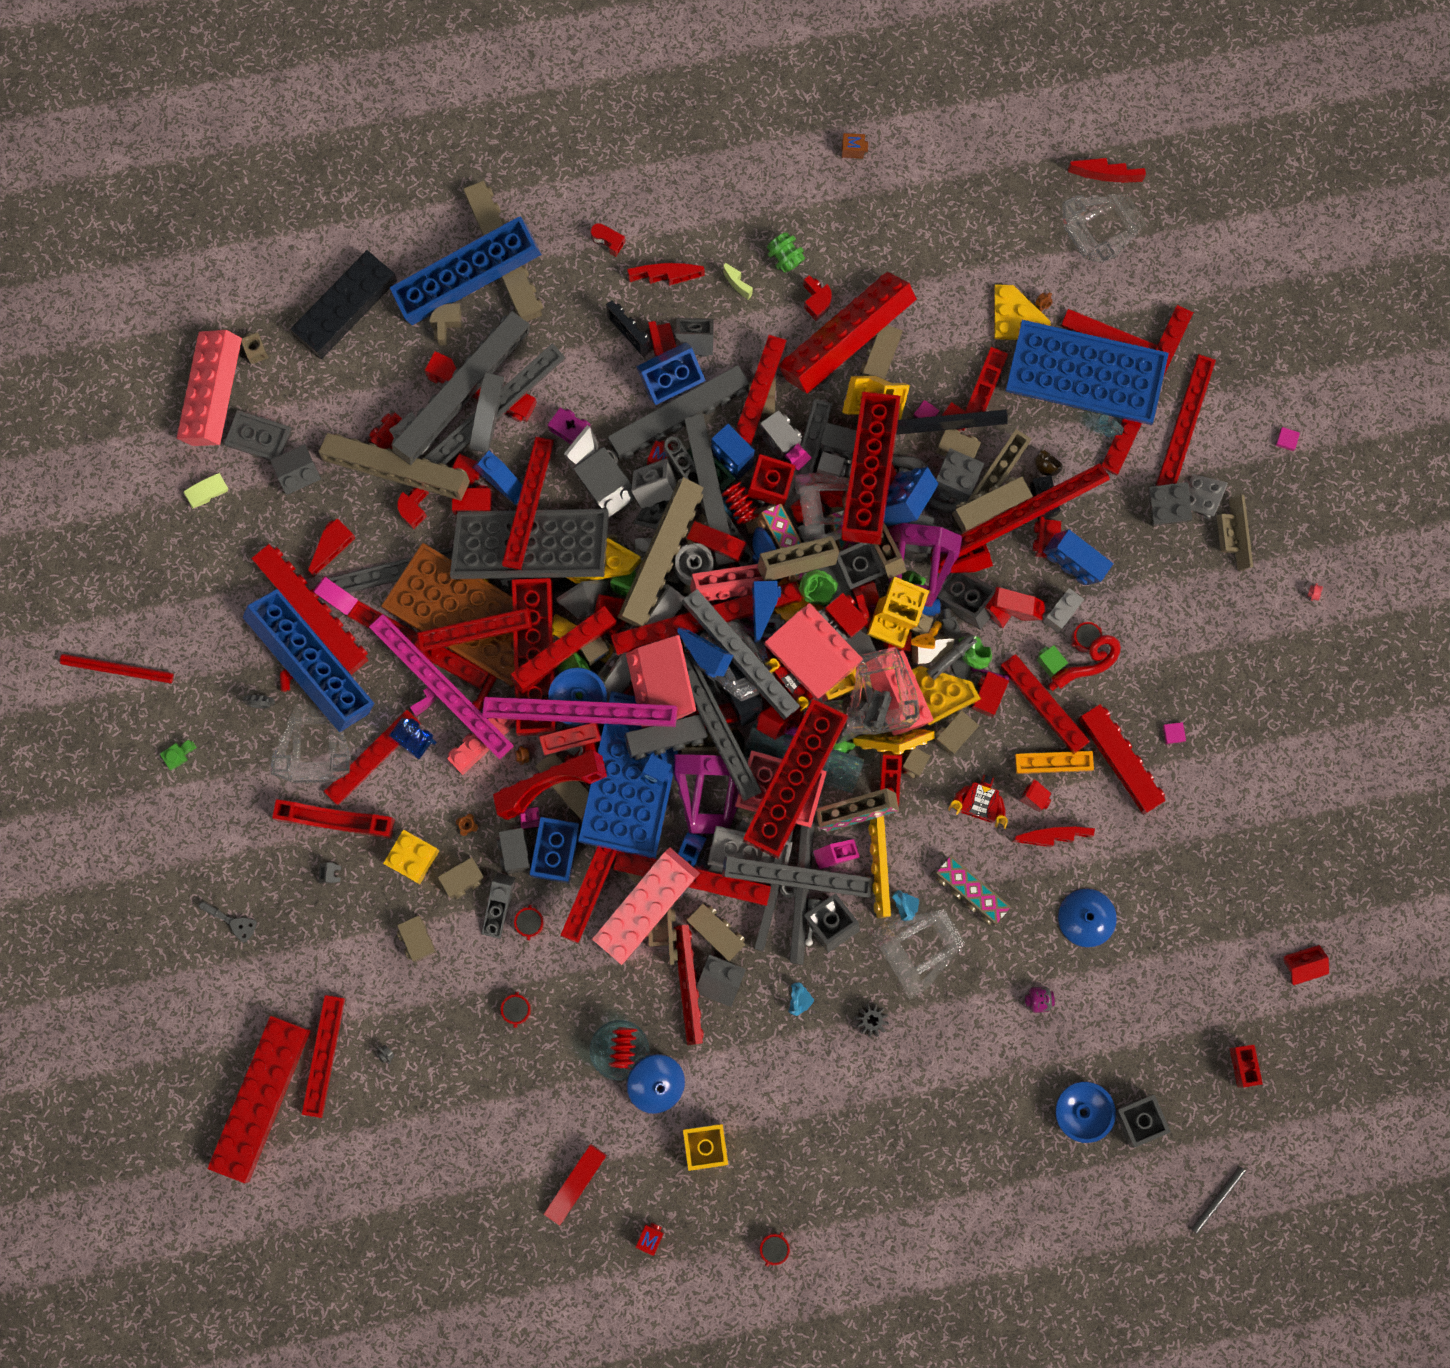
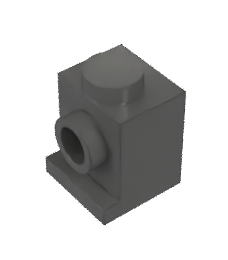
[762,614,785,637]

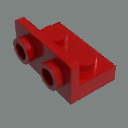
[367,412,402,450]
[1033,516,1062,558]

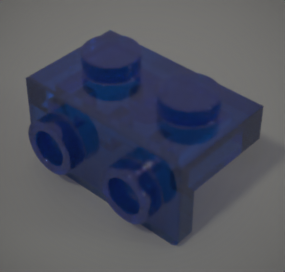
[389,718,437,759]

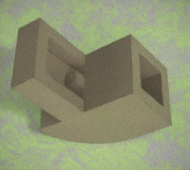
[430,304,462,346]

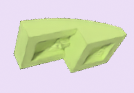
[723,263,753,300]
[184,473,228,509]

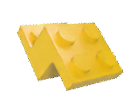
[842,376,910,420]
[867,577,929,648]

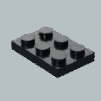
[606,300,649,358]

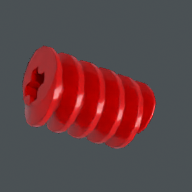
[722,482,759,524]
[609,1027,637,1069]

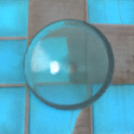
[590,1020,649,1081]

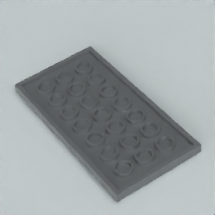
[450,509,609,579]

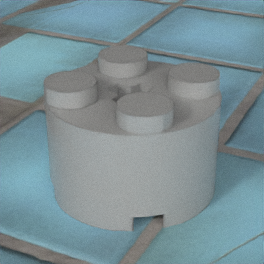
[675,543,713,585]

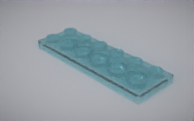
[743,723,864,793]

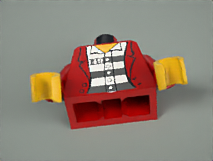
[765,658,813,712]
[948,775,1008,829]

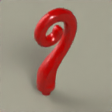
[1048,635,1121,691]

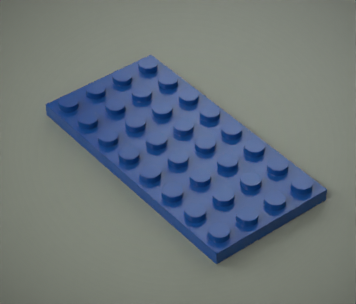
[1005,320,1169,425]
[578,691,685,859]

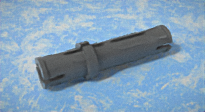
[926,633,977,680]

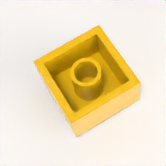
[383,830,439,885]
[683,1124,728,1171]

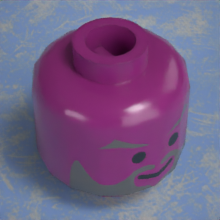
[1025,986,1055,1013]

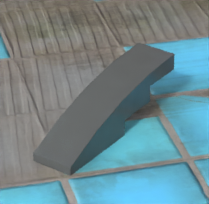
[469,372,505,453]

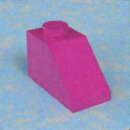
[813,839,860,870]

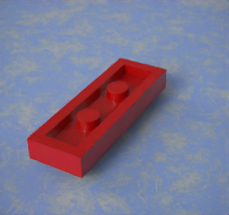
[539,723,601,755]

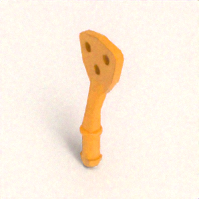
[911,621,942,649]

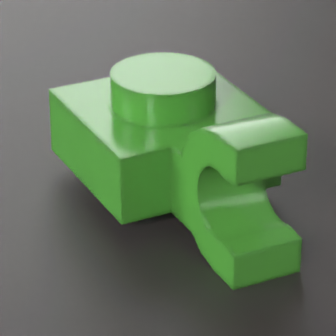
[160,740,197,771]

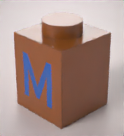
[842,133,868,159]

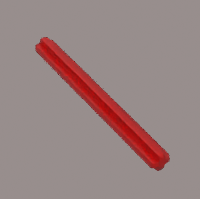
[59,654,174,684]

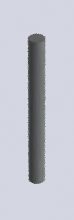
[1191,1167,1246,1234]

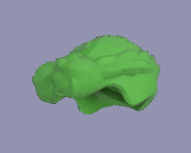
[799,570,838,606]
[958,636,992,669]

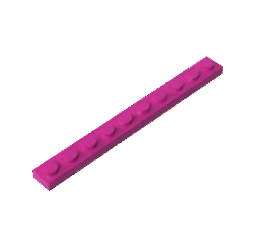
[369,614,514,760]
[482,697,678,727]

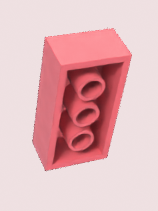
[864,651,934,736]

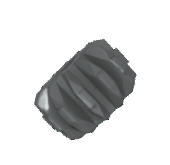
[855,1004,889,1038]

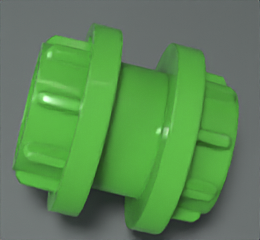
[767,232,805,273]

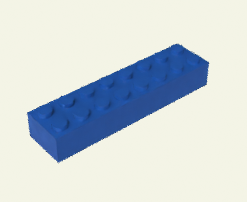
[390,216,542,325]
[242,589,375,733]

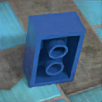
[636,343,706,405]
[711,424,755,481]
[884,467,938,527]
[1043,529,1114,585]
[530,817,580,884]

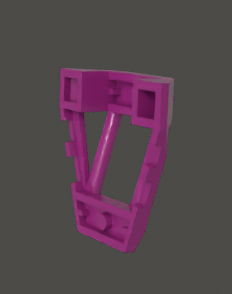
[887,523,962,607]
[673,754,746,834]

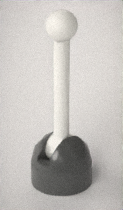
[805,898,824,946]

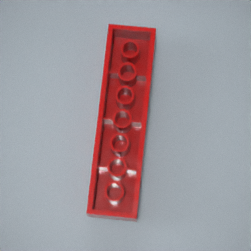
[778,271,917,394]
[842,392,901,545]
[512,578,557,736]
[743,699,848,859]
[207,1016,311,1184]

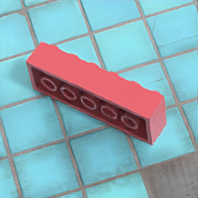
[176,330,242,446]
[592,848,700,965]

